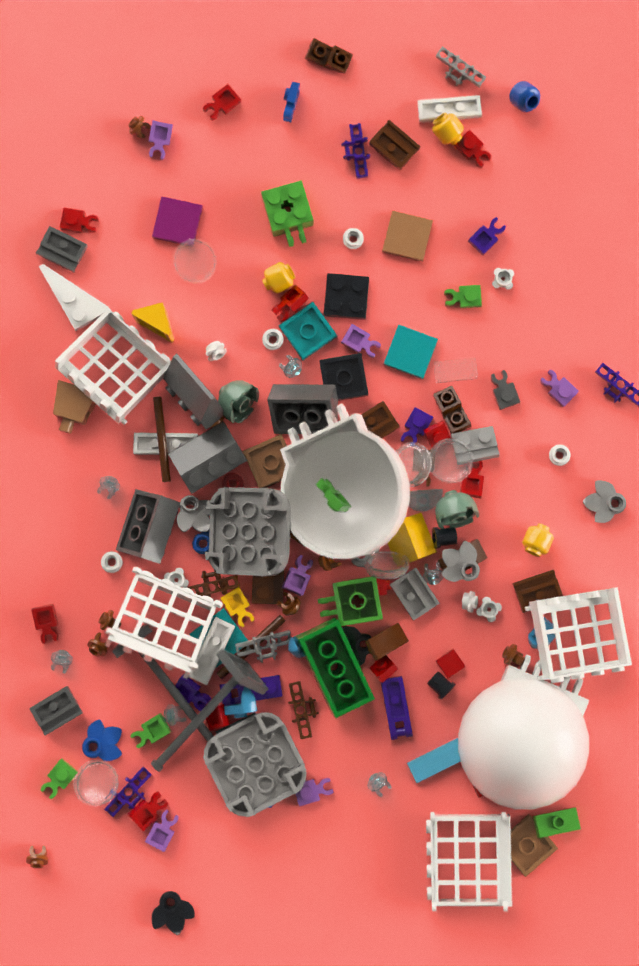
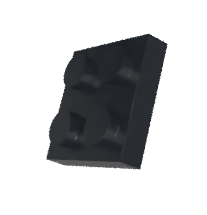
[324,273,369,320]
[319,353,369,401]

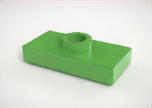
[533,807,581,838]

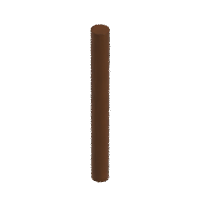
[153,397,171,483]
[217,615,286,679]

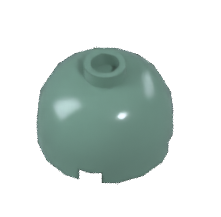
[218,380,259,423]
[435,490,479,529]

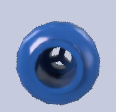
[509,81,541,112]

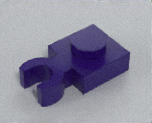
[468,217,506,256]
[400,407,433,447]
[175,674,211,711]

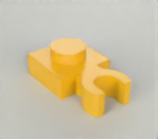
[221,587,255,628]

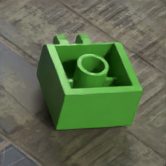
[261,180,314,247]
[317,576,383,626]

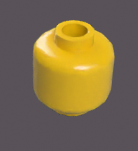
[432,112,464,145]
[262,262,295,294]
[522,523,554,557]

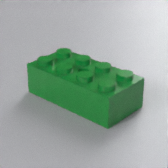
[295,618,375,718]

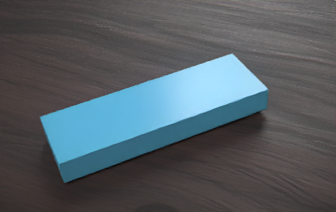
[407,738,461,783]

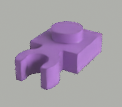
[149,120,173,160]
[341,324,381,358]
[540,369,579,408]
[282,555,313,596]
[296,778,334,807]
[145,809,179,852]

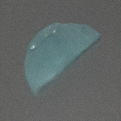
[408,489,443,512]

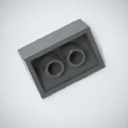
[163,354,224,430]
[267,384,338,434]
[168,421,247,494]
[116,489,180,564]

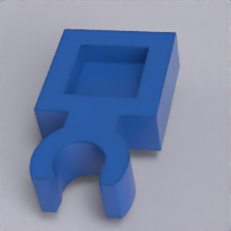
[283,82,300,123]

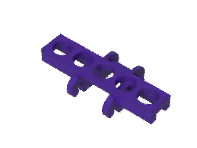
[341,123,371,179]
[595,363,639,407]
[104,766,152,817]

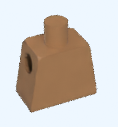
[53,380,96,434]

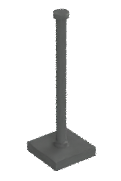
[112,624,214,744]
[151,649,269,772]

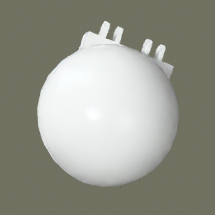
[280,403,410,559]
[458,654,589,810]

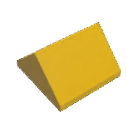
[131,302,174,343]
[388,512,437,568]

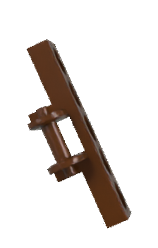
[186,569,240,597]
[288,681,319,739]

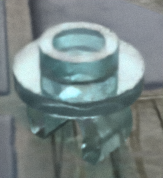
[279,355,302,378]
[97,476,120,499]
[423,562,444,585]
[51,650,73,674]
[164,704,187,726]
[367,772,392,797]

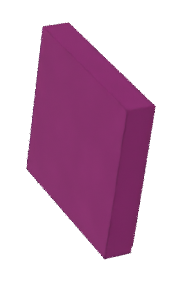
[152,196,203,247]

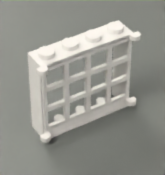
[55,308,171,425]
[105,567,223,679]
[525,587,632,683]
[426,812,512,912]

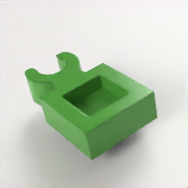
[444,285,482,308]
[316,478,352,512]
[130,713,172,748]
[40,758,79,799]

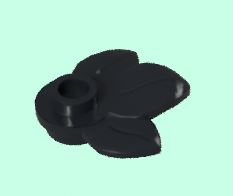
[342,626,372,666]
[151,891,195,935]

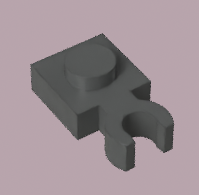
[491,370,520,410]

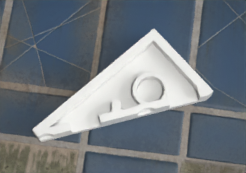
[39,264,110,331]

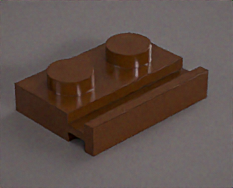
[369,120,421,171]
[361,401,400,439]
[512,569,563,613]
[252,570,284,604]

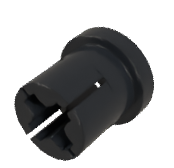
[432,527,457,549]
[427,671,456,700]

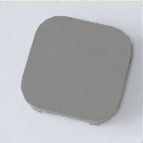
[205,487,291,576]
[203,712,307,817]

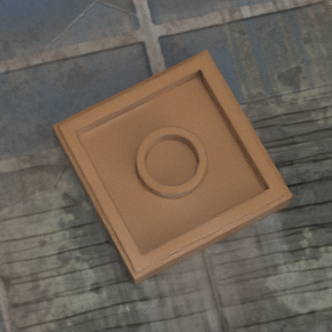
[382,210,433,262]
[243,434,287,488]
[511,814,559,877]

